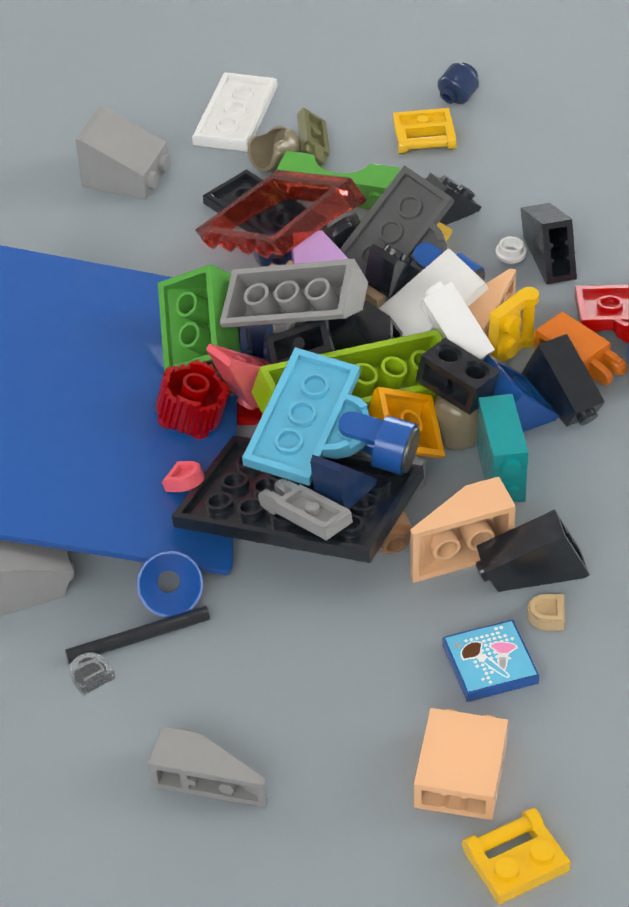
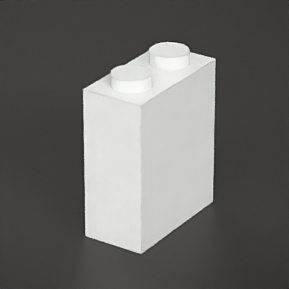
[421,281,495,360]

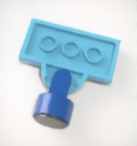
[242,347,420,486]

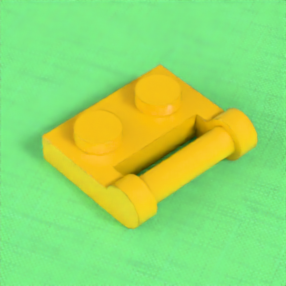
[392,108,456,154]
[488,287,539,363]
[462,807,571,905]

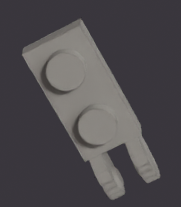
[258,478,353,541]

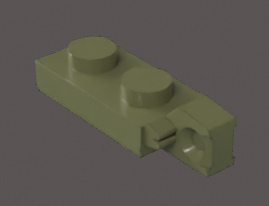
[297,108,330,167]

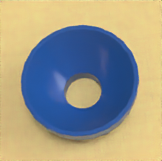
[136,550,204,617]

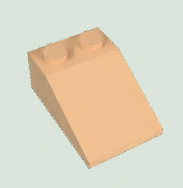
[410,477,516,583]

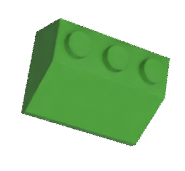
[158,264,240,371]

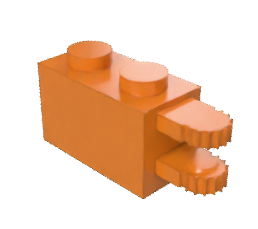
[534,311,627,386]

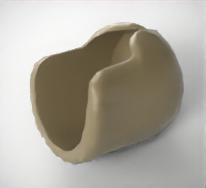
[248,126,301,172]
[434,396,478,451]

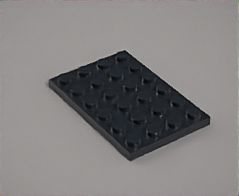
[172,435,424,563]

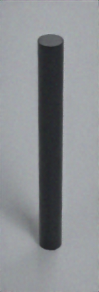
[65,606,210,664]

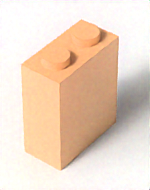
[414,708,508,820]

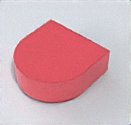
[162,461,205,492]

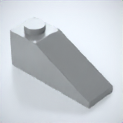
[148,726,268,808]

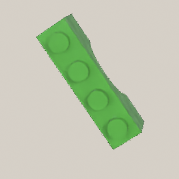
[276,151,400,209]

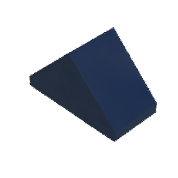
[310,455,378,509]

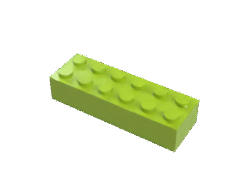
[251,329,443,414]

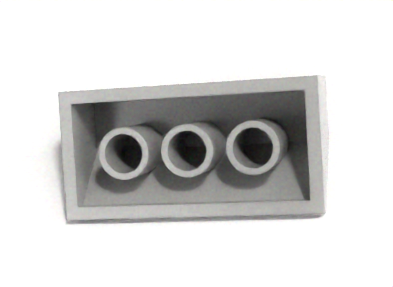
[219,259,368,328]

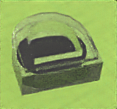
[70,653,115,696]

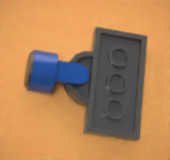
[340,165,485,281]

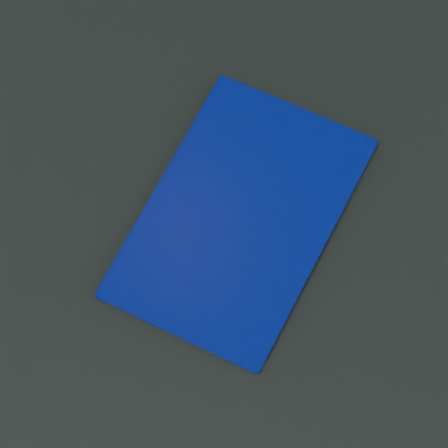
[0,245,237,575]

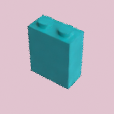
[477,394,529,502]

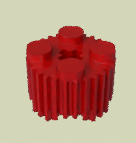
[155,359,230,440]

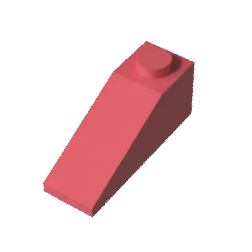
[206,343,271,410]

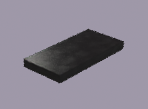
[203,169,327,239]

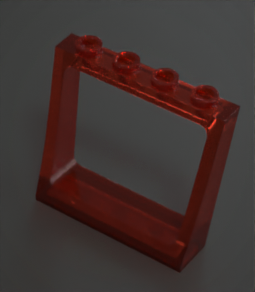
[195,170,367,258]

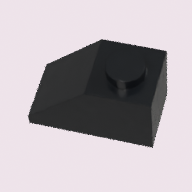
[266,320,334,364]

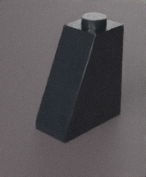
[521,203,577,284]
[521,334,605,427]
[476,509,590,592]

